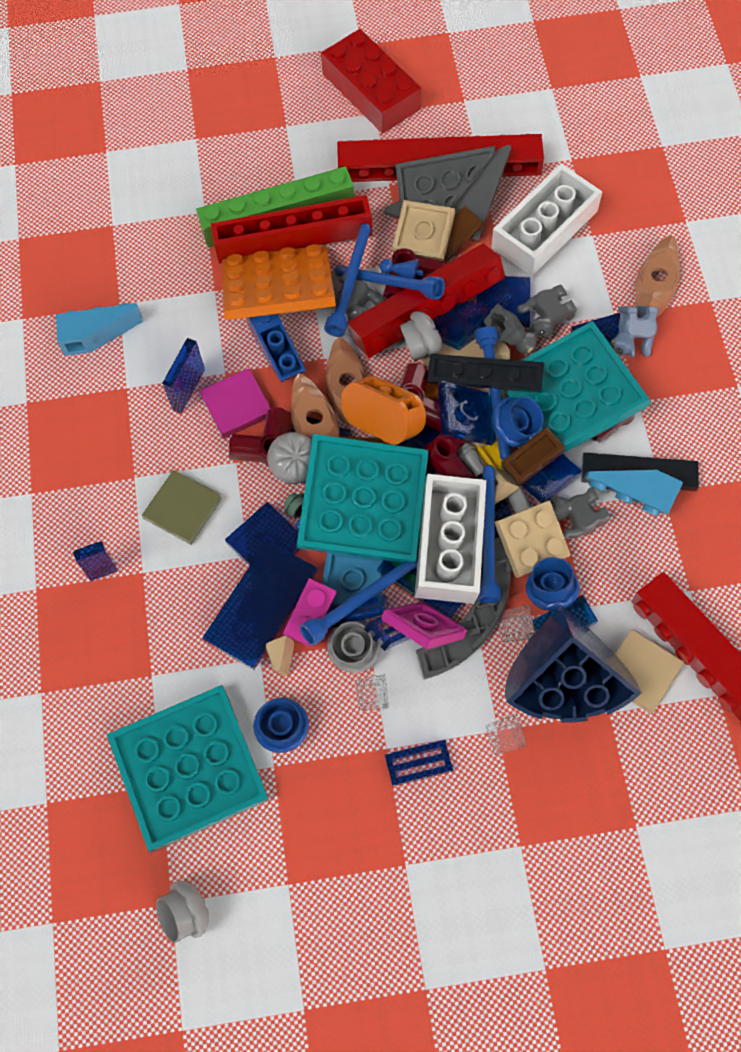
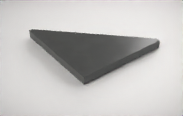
[384,145,511,243]
[395,146,496,208]

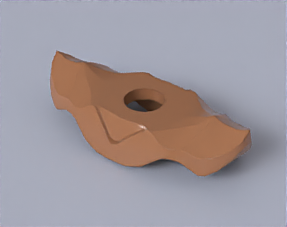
[634,235,680,317]
[325,336,367,424]
[290,373,340,440]

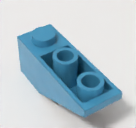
[56,303,143,356]
[584,470,683,517]

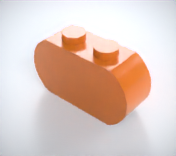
[341,375,426,445]

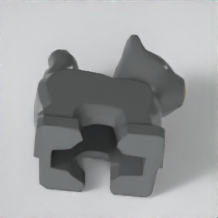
[333,272,384,322]
[517,284,577,339]
[484,304,539,354]
[550,487,610,541]

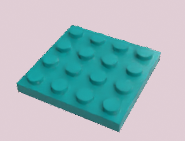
[505,321,651,454]
[297,434,428,563]
[106,685,269,853]

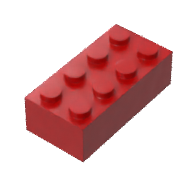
[321,29,421,134]

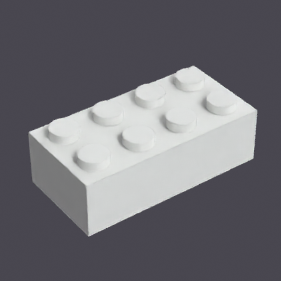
[491,164,602,277]
[415,474,486,604]

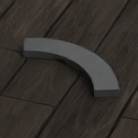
[416,537,511,680]

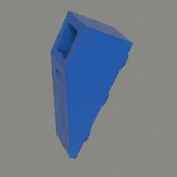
[247,314,306,382]

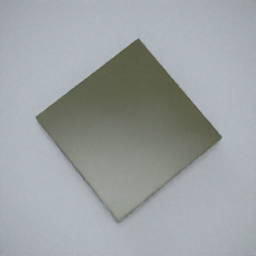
[142,470,222,545]

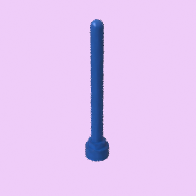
[324,224,371,337]
[334,266,445,300]
[474,327,511,460]
[477,465,501,603]
[299,558,418,646]

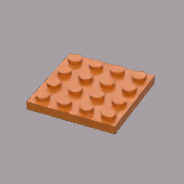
[222,244,336,321]

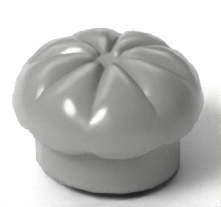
[400,311,442,362]
[267,432,312,484]
[327,619,381,673]
[156,880,209,943]

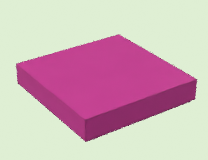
[199,368,271,438]
[381,601,467,649]

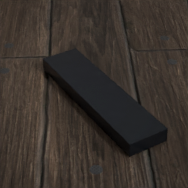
[427,354,544,393]
[581,452,699,491]

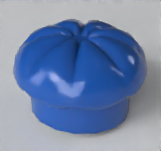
[491,397,544,447]
[526,557,580,611]
[253,698,309,753]

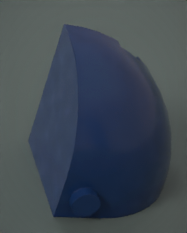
[505,606,642,723]

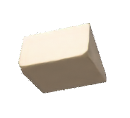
[494,467,519,504]
[266,635,295,677]

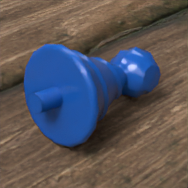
[380,259,423,279]

